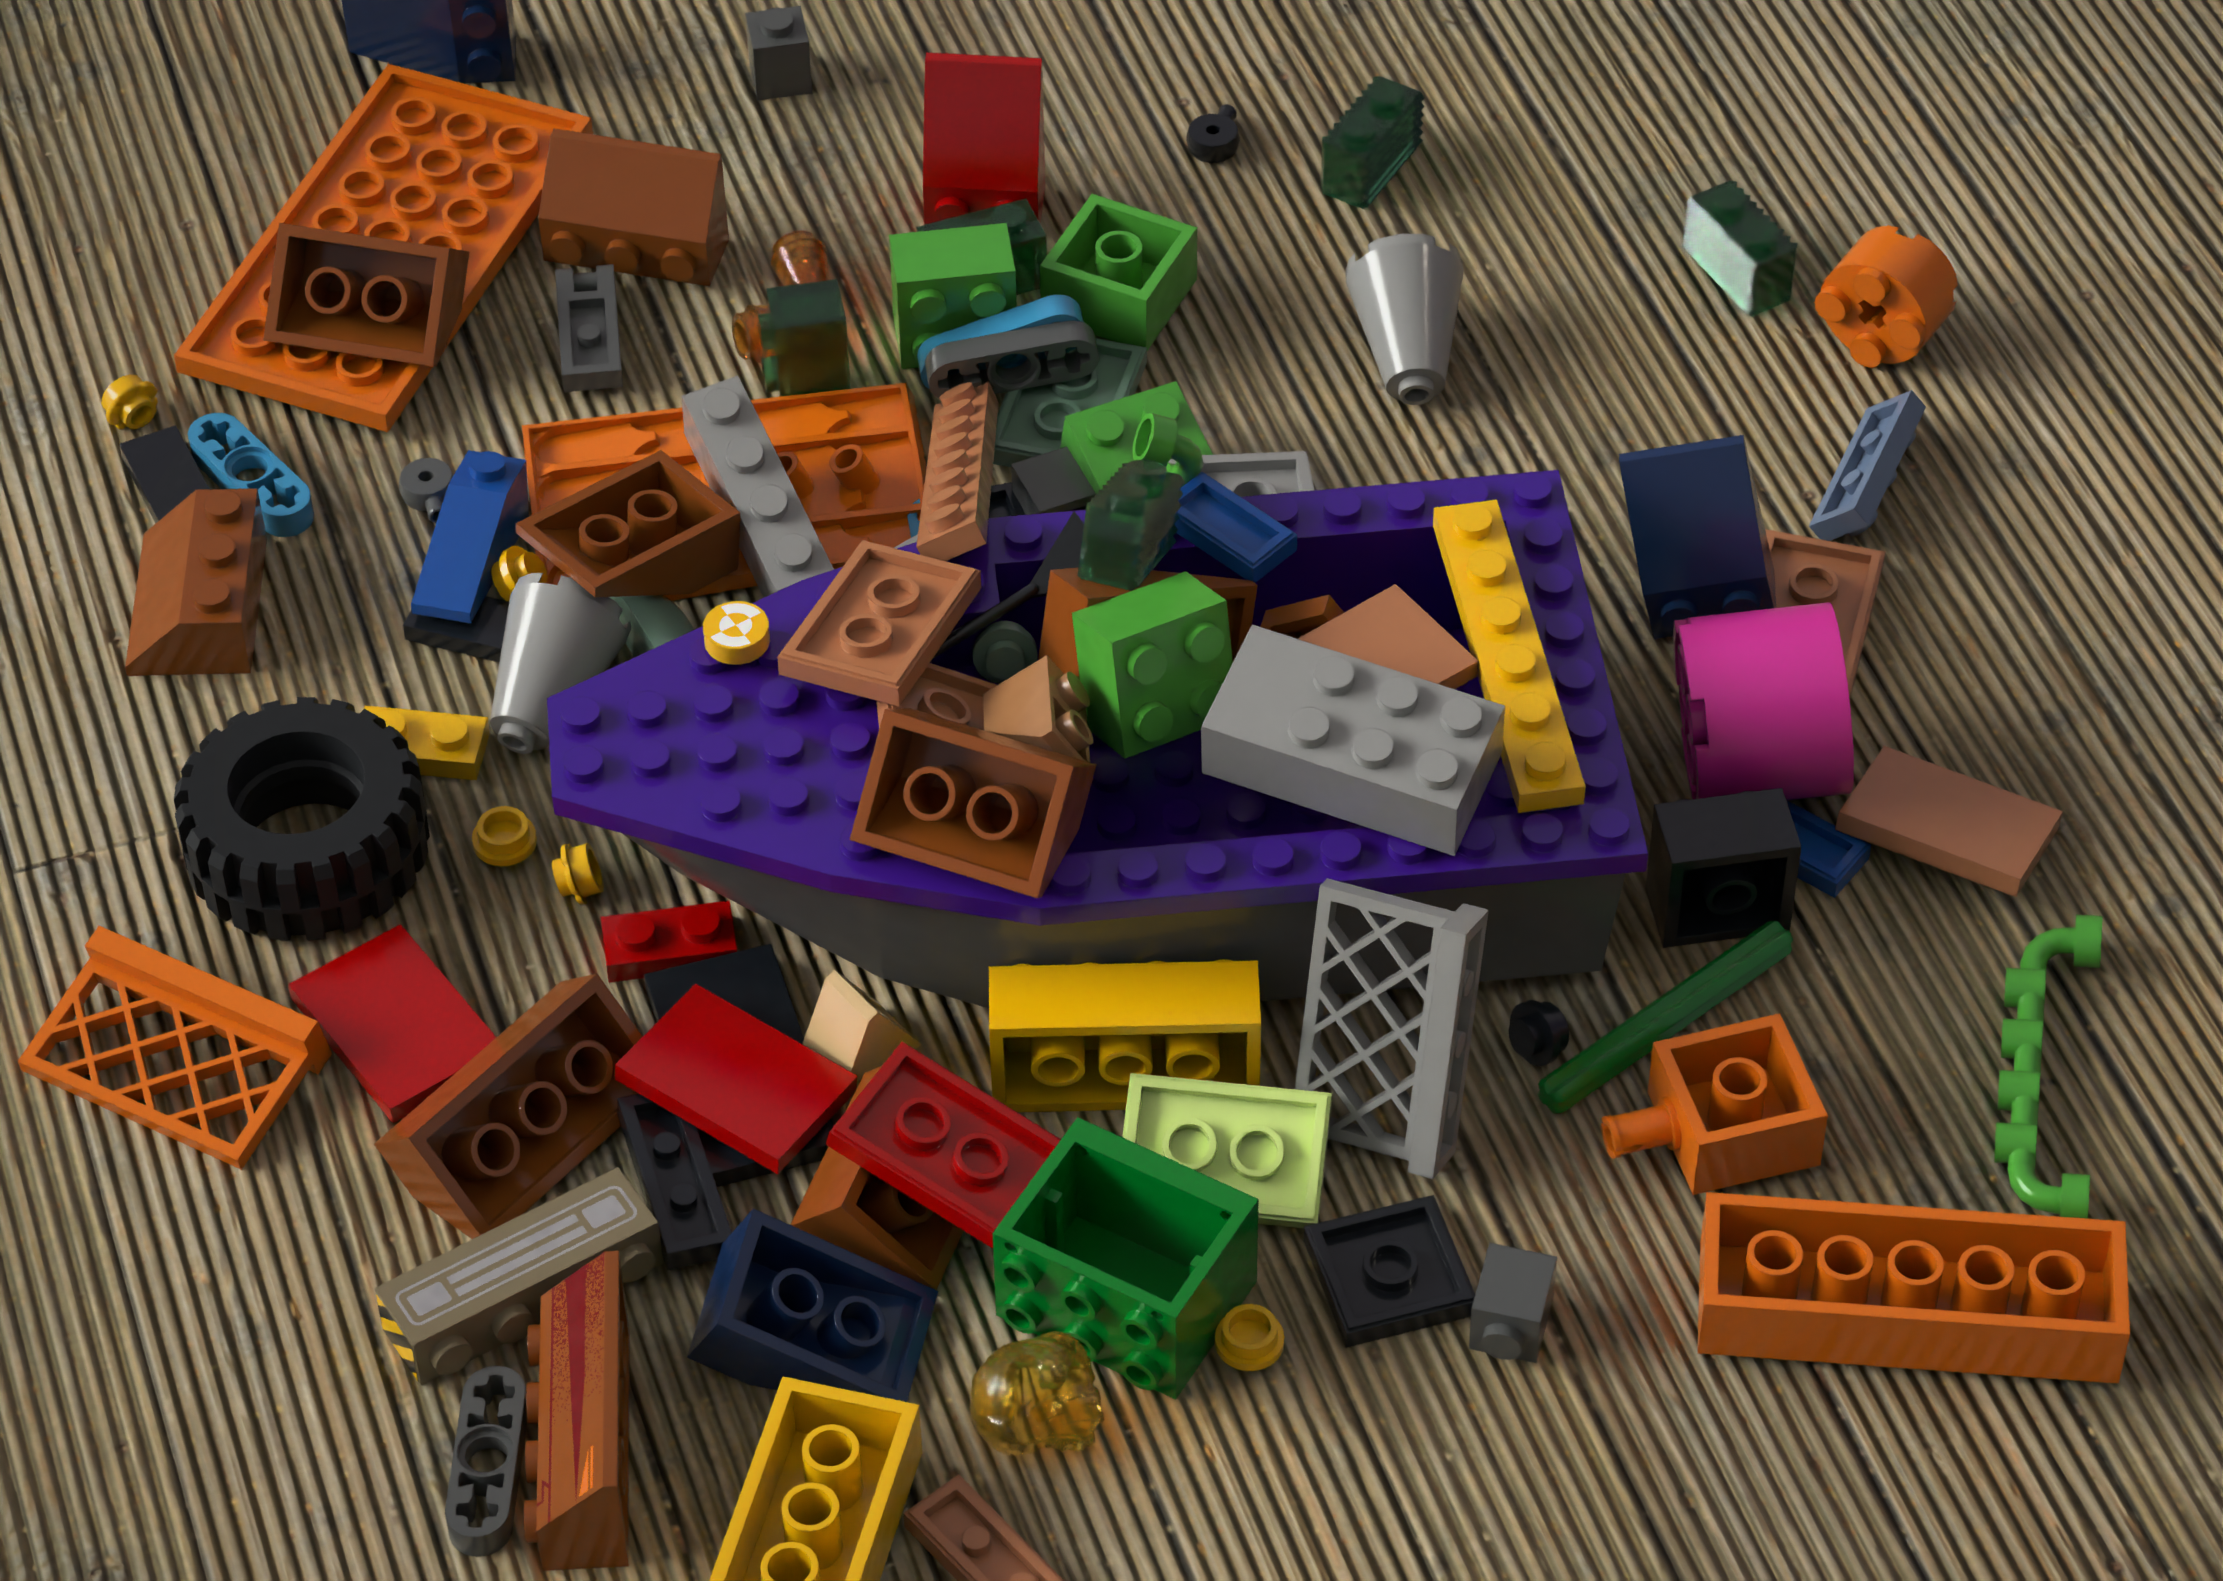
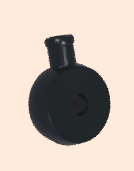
[1186,104,1240,163]

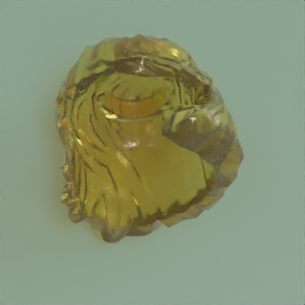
[970,1331,1105,1456]

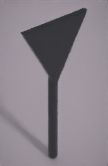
[933,511,1117,659]

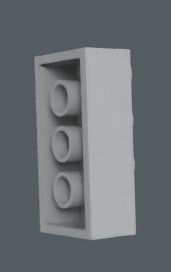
[1201,624,1505,856]

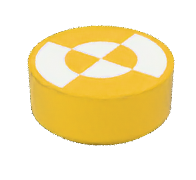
[703,601,770,665]

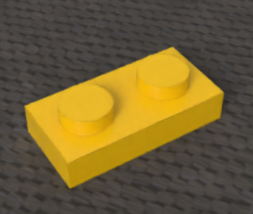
[364,705,490,780]

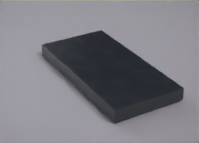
[644,944,834,1187]

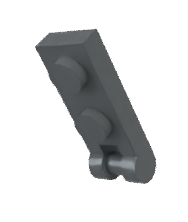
[555,264,623,392]

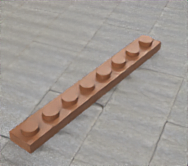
[916,382,999,561]

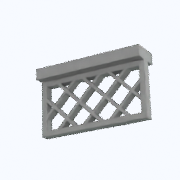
[1295,878,1489,1179]

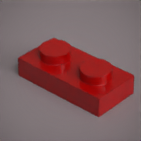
[601,900,737,983]

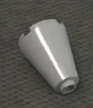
[1345,234,1464,405]
[490,573,632,754]

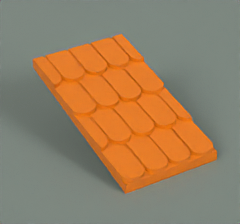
[522,383,927,601]

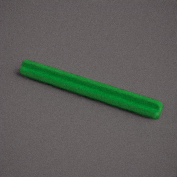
[1537,921,1793,1114]

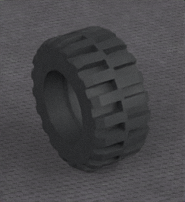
[174,697,430,941]

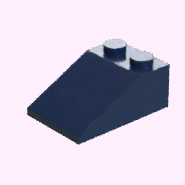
[342,0,516,84]
[1619,435,1776,639]
[687,1208,938,1402]

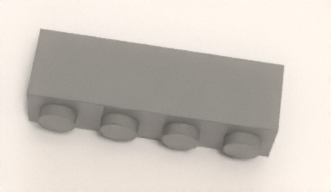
[682,375,834,598]

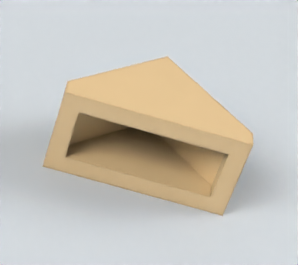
[803,970,922,1081]

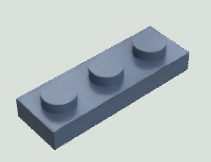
[1809,390,1926,541]

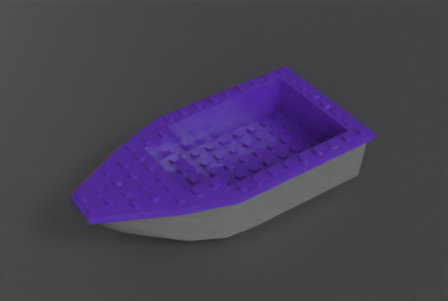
[547,470,1648,1008]

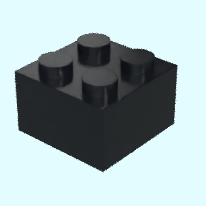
[1645,788,1801,948]

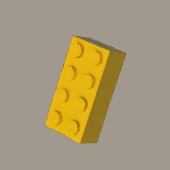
[989,959,1261,1112]
[709,1376,922,1581]

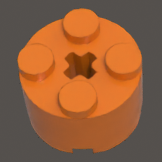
[1814,225,1958,368]

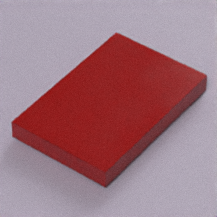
[288,924,496,1123]
[615,983,858,1174]
[826,1042,1061,1248]

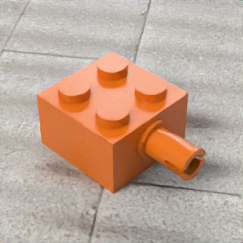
[1601,1013,1828,1195]

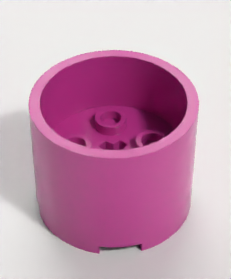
[1673,602,1854,801]

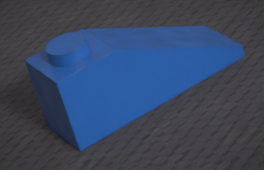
[411,450,529,623]

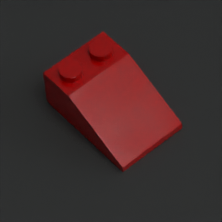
[923,52,1046,235]

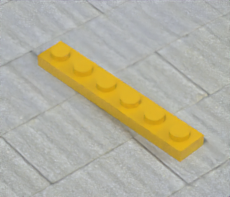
[1433,500,1586,813]

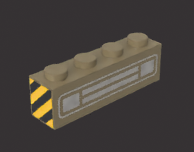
[375,1167,663,1385]

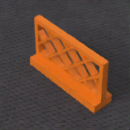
[17,926,332,1170]

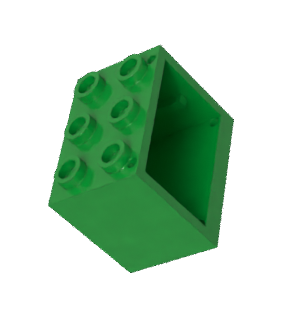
[993,1117,1259,1400]

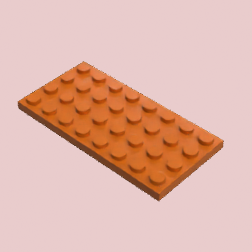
[174,63,593,432]

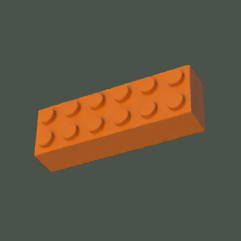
[1697,1192,2130,1384]

